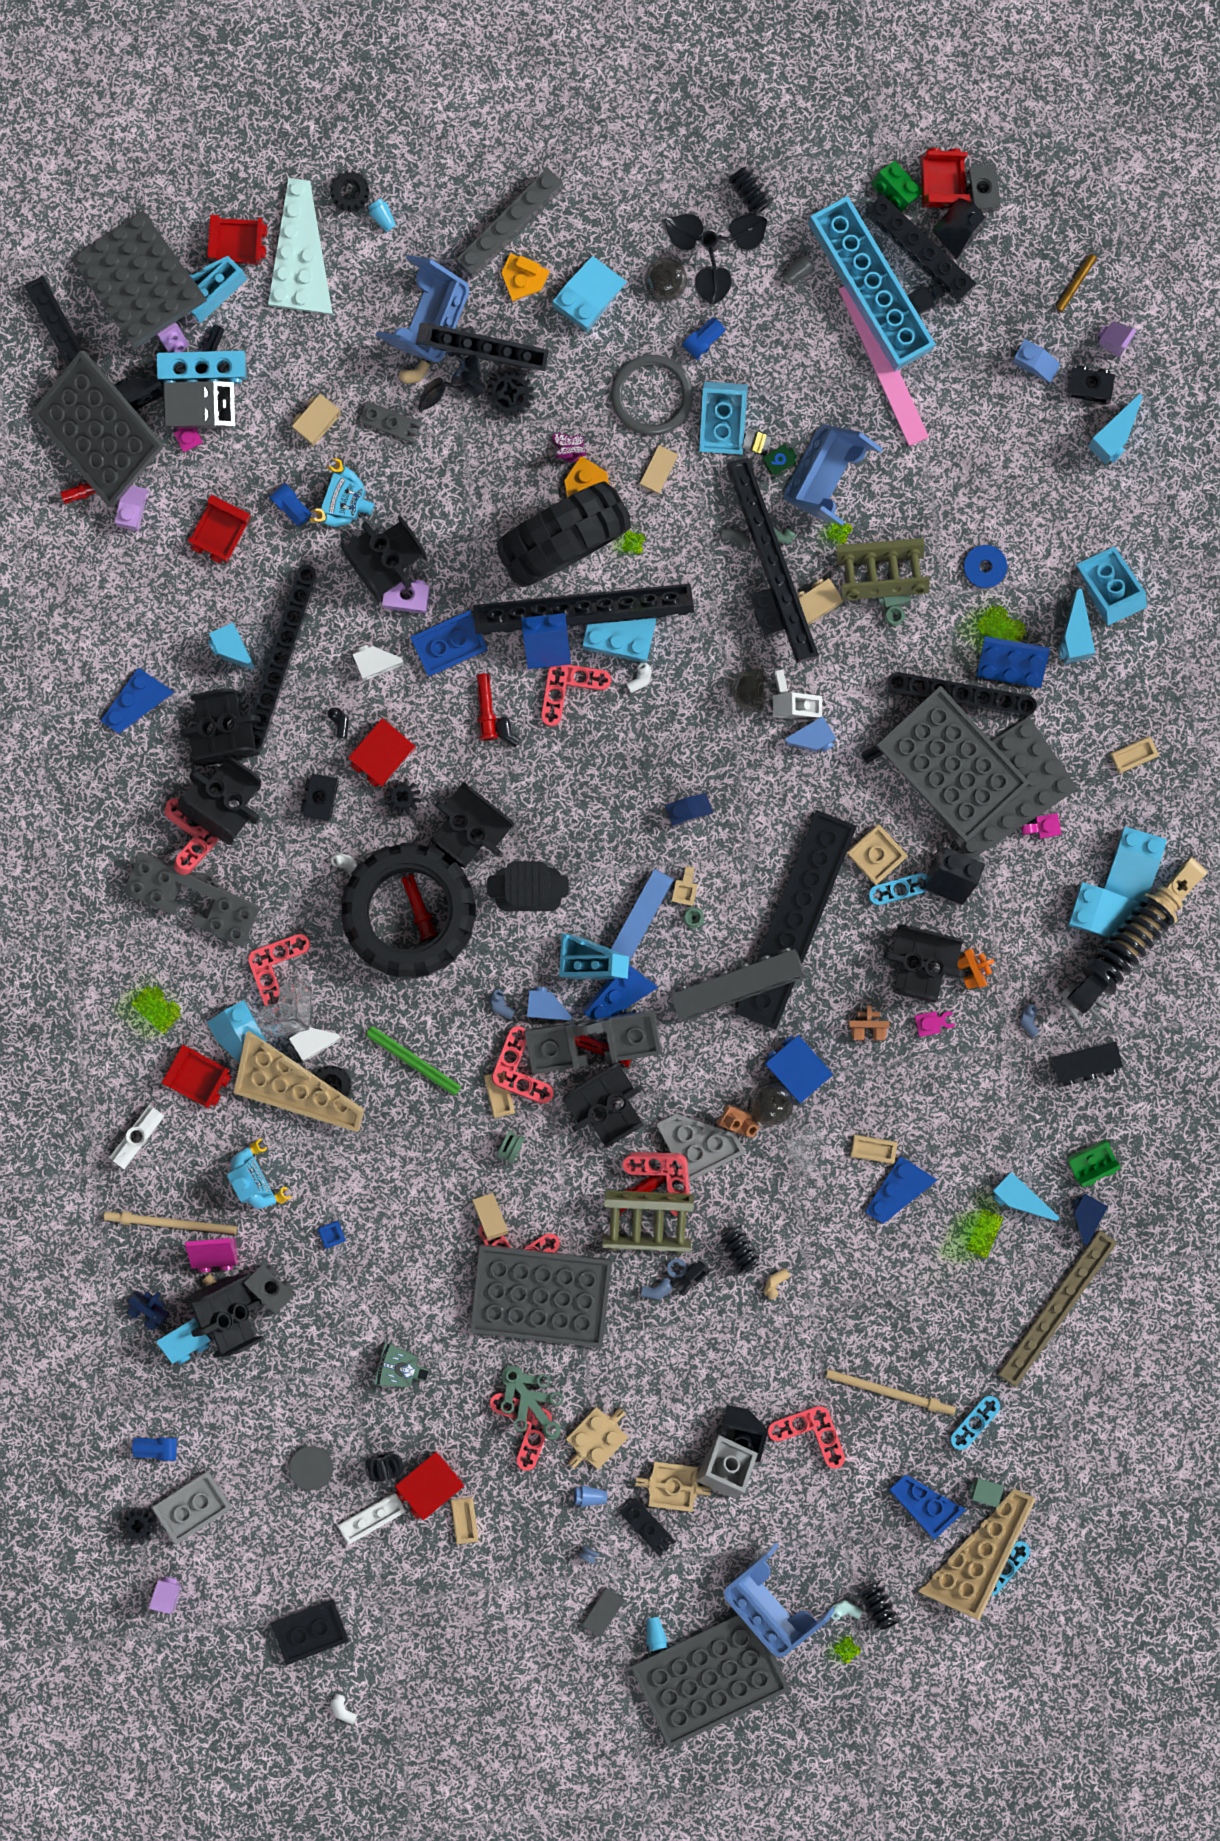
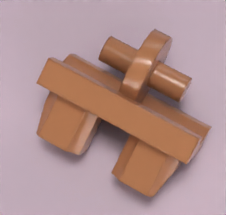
[848,1005,889,1041]
[716,1104,760,1138]

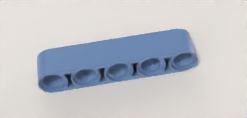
[611,869,674,962]

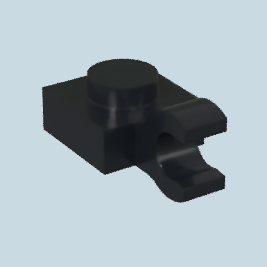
[907,285,946,315]
[671,1260,711,1296]

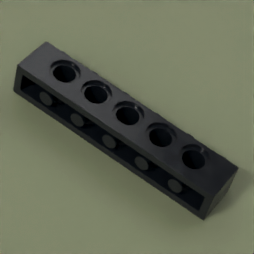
[865,194,976,304]
[416,323,549,371]

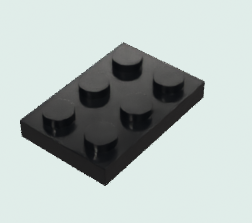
[271,1599,350,1665]

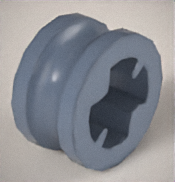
[667,1259,687,1278]
[577,1545,600,1564]

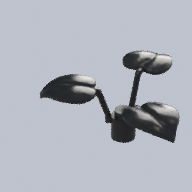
[666,214,768,305]
[419,326,485,413]

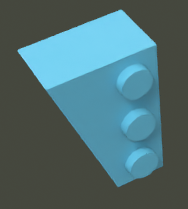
[189,256,247,324]
[583,618,657,663]
[559,933,629,979]

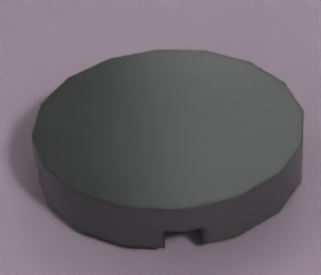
[289,1446,334,1491]

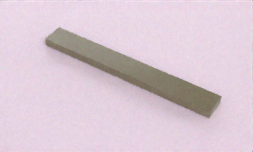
[997,1230,1117,1388]

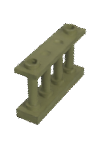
[836,538,930,601]
[602,1190,694,1254]

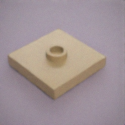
[846,824,908,886]

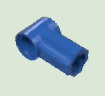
[682,317,726,361]
[268,482,312,527]
[132,1437,177,1461]

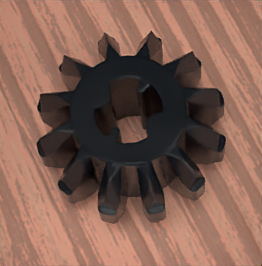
[384,779,421,816]
[365,1451,403,1482]
[120,1507,158,1545]

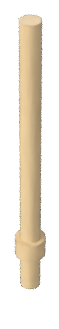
[104,1211,237,1235]
[826,1369,956,1416]

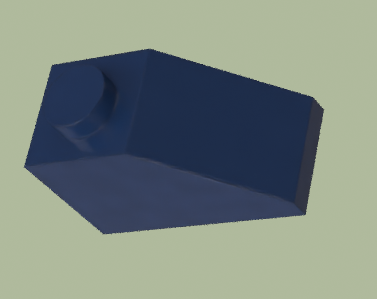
[665,793,713,828]
[1071,1194,1108,1245]

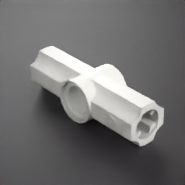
[109,1105,165,1169]

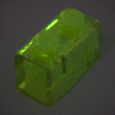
[975,605,1027,642]
[131,985,183,1035]
[965,1209,1004,1259]

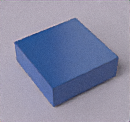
[318,1220,346,1249]

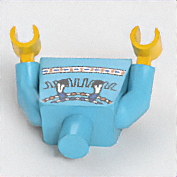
[310,458,375,527]
[227,1139,291,1209]

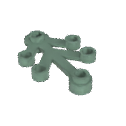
[501,1366,563,1441]

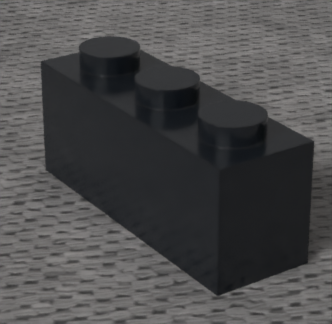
[1050,1041,1123,1087]

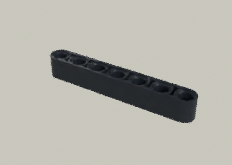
[886,672,1037,717]

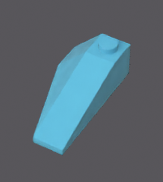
[207,1000,267,1063]

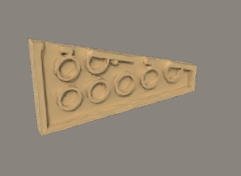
[234,1031,364,1132]
[918,1489,1036,1621]

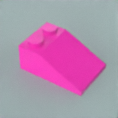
[185,1238,238,1273]

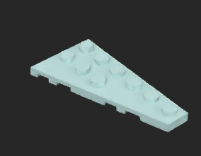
[268,178,333,315]

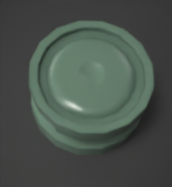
[496,1130,525,1165]

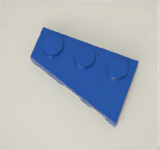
[101,667,175,734]
[582,964,658,1019]
[865,1156,937,1224]
[888,1474,966,1540]

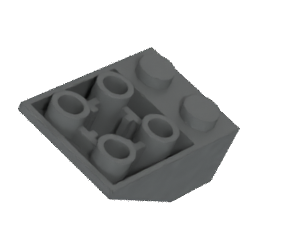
[163,381,235,430]

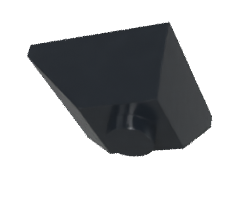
[932,197,986,259]
[116,378,163,411]
[720,1405,768,1462]

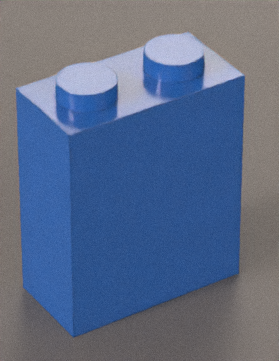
[521,613,571,669]
[765,1035,833,1104]

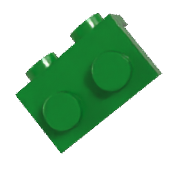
[870,161,922,212]
[1066,1139,1121,1188]

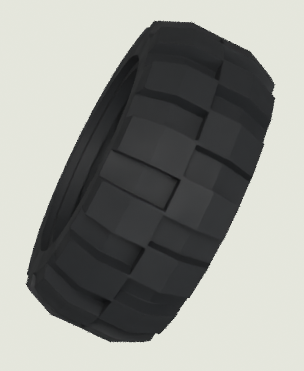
[497,481,631,588]
[341,843,476,978]

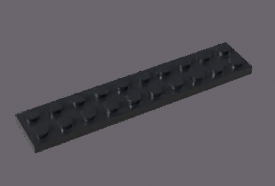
[473,583,694,635]
[735,810,857,1030]

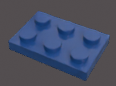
[410,610,488,678]
[976,636,1050,688]

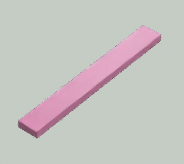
[838,286,929,447]

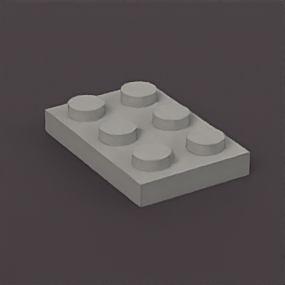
[152,1471,233,1545]

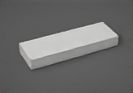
[337,1493,407,1545]

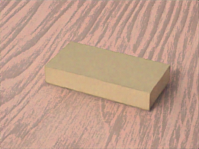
[640,445,678,494]
[1110,736,1159,774]
[484,1071,515,1118]
[850,1135,898,1164]
[472,1193,508,1241]
[451,1497,479,1545]

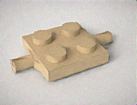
[565,1406,629,1470]
[635,1461,711,1512]

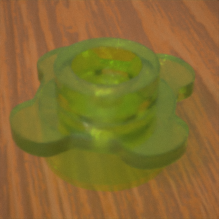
[827,523,853,544]
[622,531,646,555]
[834,1636,861,1663]

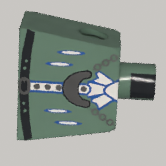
[374,1343,429,1388]

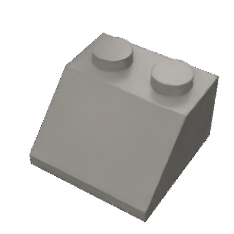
[696,1435,758,1499]

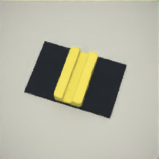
[742,428,772,456]

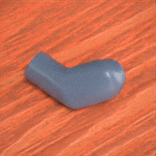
[490,989,516,1020]
[1020,1004,1040,1038]
[641,1278,672,1300]

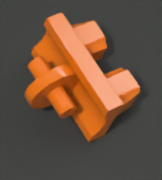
[957,949,995,989]

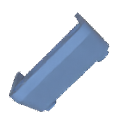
[376,255,469,362]
[784,424,883,526]
[724,1543,835,1657]

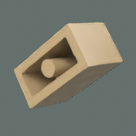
[292,394,341,447]
[797,578,843,626]

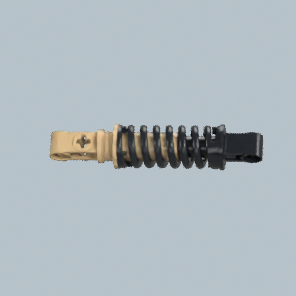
[1067,856,1208,1014]

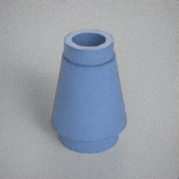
[574,1485,607,1507]

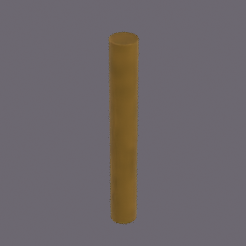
[1056,254,1097,313]

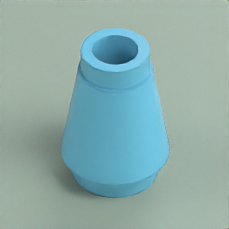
[367,198,396,232]
[646,1617,668,1651]

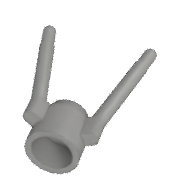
[1060,982,1110,1028]

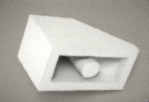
[353,645,404,681]
[773,692,822,719]
[289,1026,342,1062]

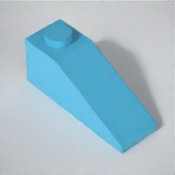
[991,1172,1060,1221]

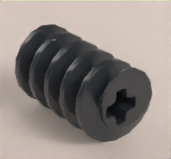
[728,167,774,215]
[719,1225,762,1275]
[857,1580,900,1630]

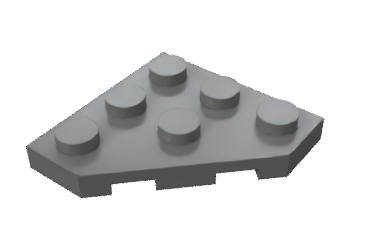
[656,1114,745,1182]

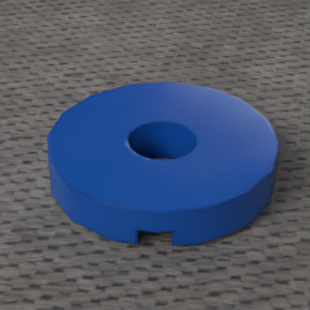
[963,545,1008,589]

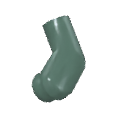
[773,526,796,544]

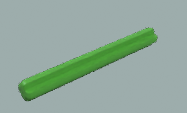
[366,1026,461,1096]

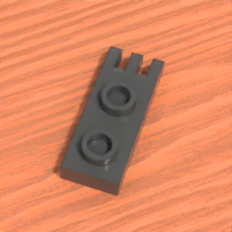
[359,401,421,444]

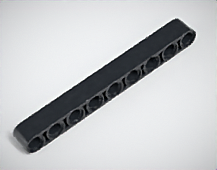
[251,565,318,751]

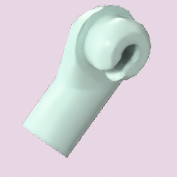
[831,1600,864,1620]

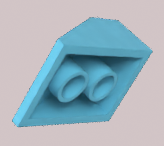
[553,256,627,333]
[699,381,748,455]
[1088,394,1143,465]
[1076,546,1147,626]
[1058,589,1095,664]
[1104,827,1167,903]
[1067,882,1140,940]

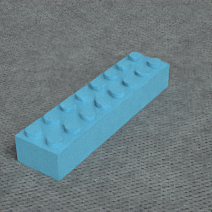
[808,196,936,371]

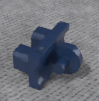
[127,1291,170,1331]

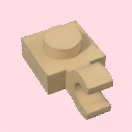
[672,866,698,906]

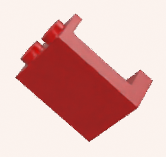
[920,148,970,208]
[208,215,268,265]
[187,494,252,564]
[348,718,417,788]
[162,1045,232,1109]
[395,1451,465,1521]

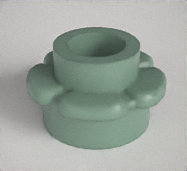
[884,606,906,626]
[683,907,704,929]

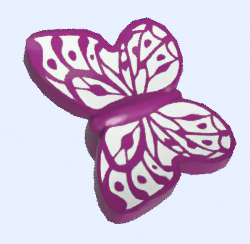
[553,433,586,462]

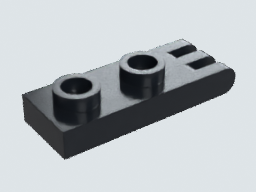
[619,1497,676,1557]

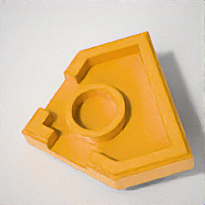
[501,253,550,302]
[564,457,609,497]

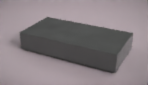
[582,1587,625,1638]

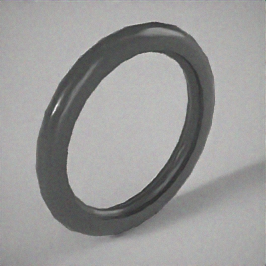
[611,354,693,435]

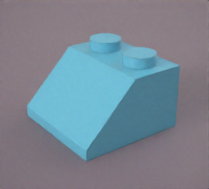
[208,622,255,670]
[156,1318,212,1365]

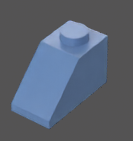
[1012,339,1061,383]
[785,716,836,753]
[527,987,572,1022]

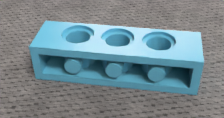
[157,351,247,384]

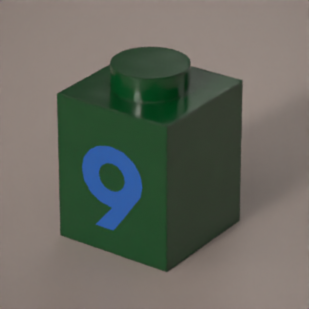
[762,444,797,479]

